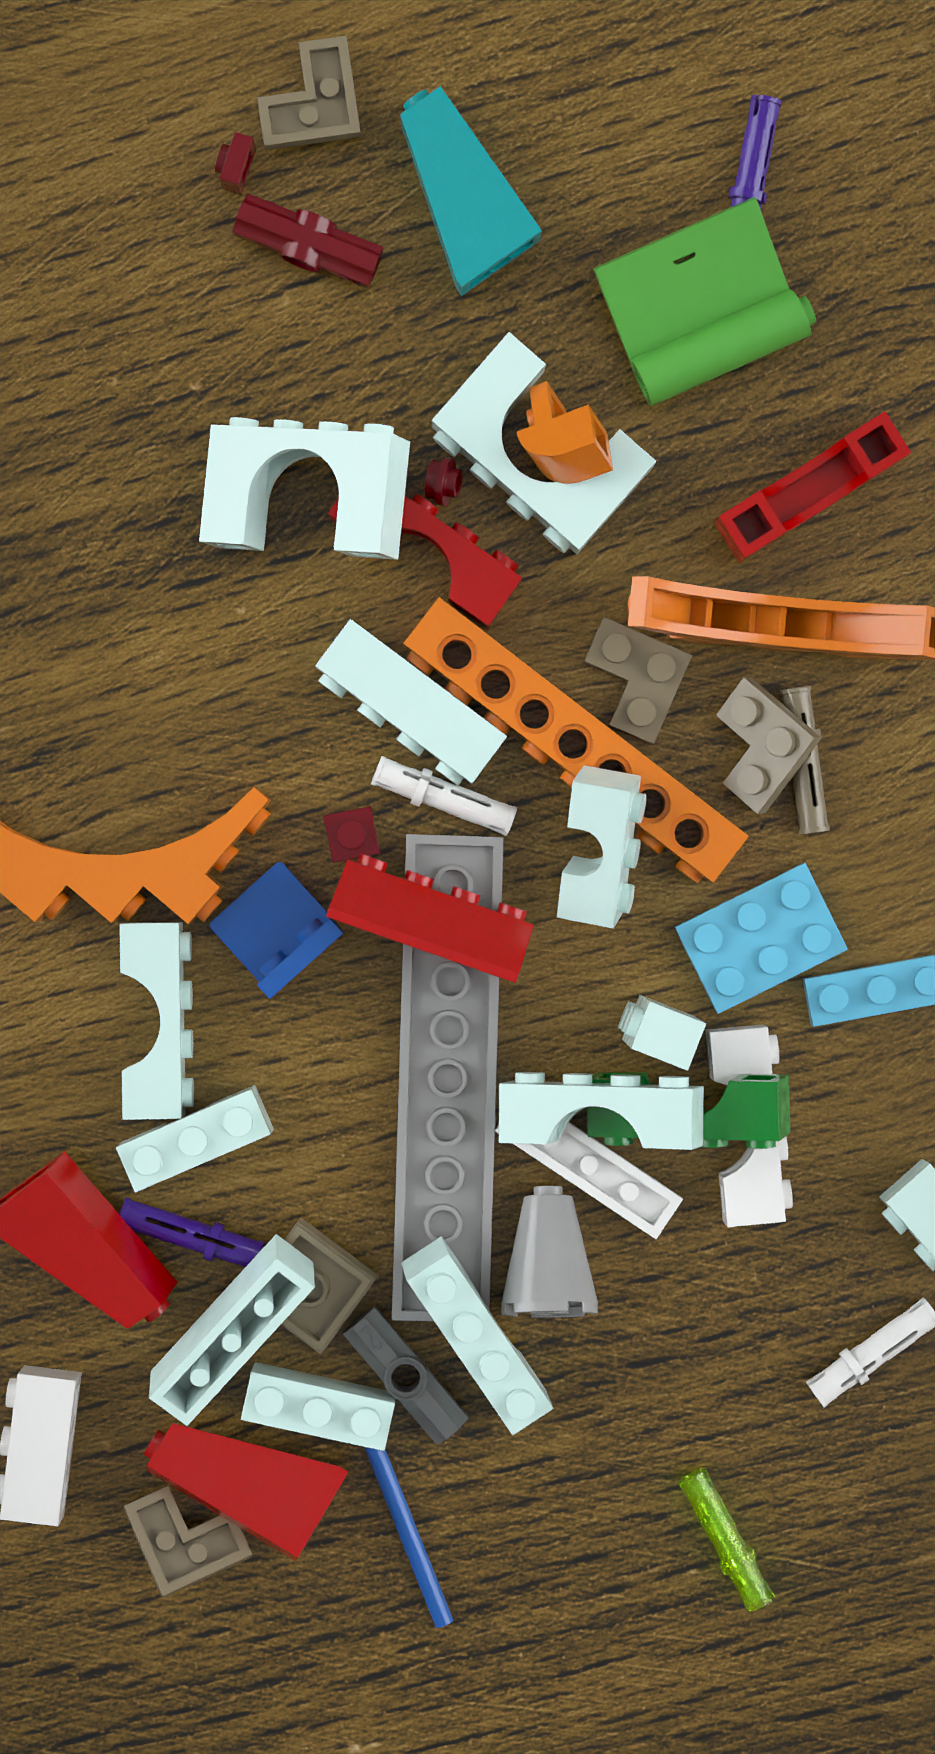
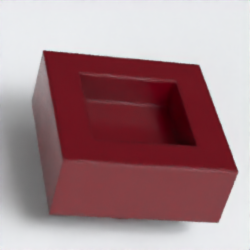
[215,132,256,195]
[323,806,381,863]

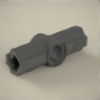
[343,1305,469,1445]

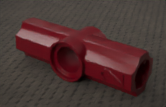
[232,193,384,289]

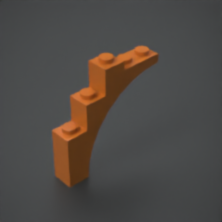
[628,576,935,661]
[0,787,271,924]

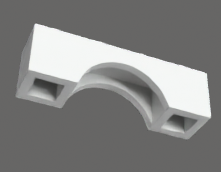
[705,1024,793,1227]

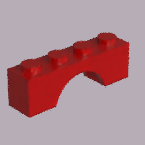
[714,411,911,564]
[328,494,522,629]

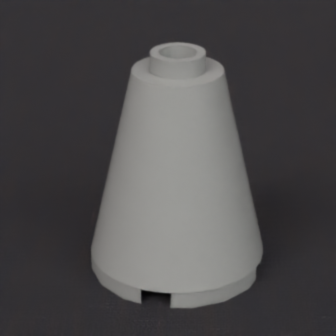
[501,1186,598,1318]

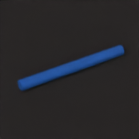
[364,1447,453,1628]

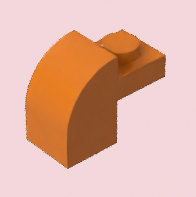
[517,381,613,484]

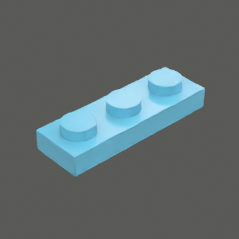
[802,954,935,1027]

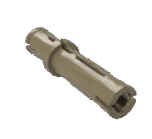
[780,686,830,834]

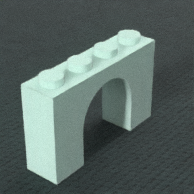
[432,332,656,554]
[199,417,410,560]

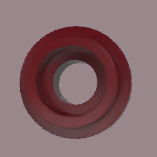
[425,457,463,506]

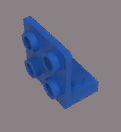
[210,862,345,999]

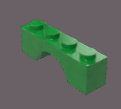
[587,1072,791,1149]

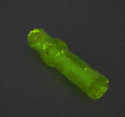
[678,1467,775,1612]

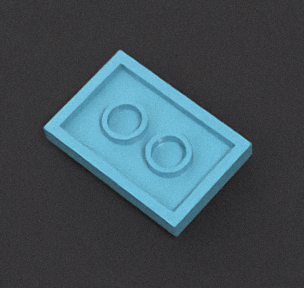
[674,863,848,1014]

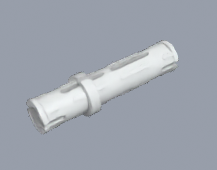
[371,756,518,836]
[806,1297,935,1407]

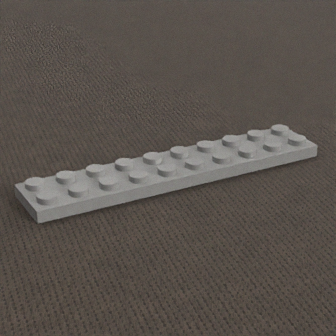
[392,834,504,1321]

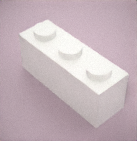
[0,1365,82,1526]

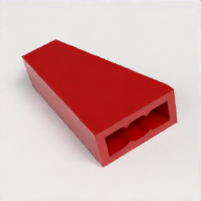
[0,1151,178,1329]
[144,1423,348,1562]

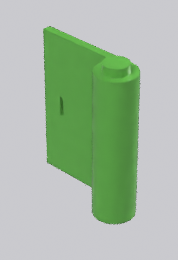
[593,197,816,407]

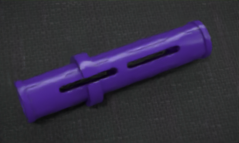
[728,95,782,209]
[119,1197,265,1267]

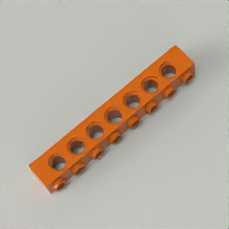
[403,597,749,884]

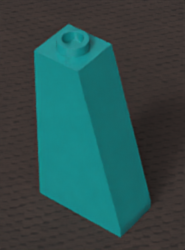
[400,86,542,296]

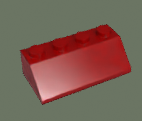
[326,854,534,983]

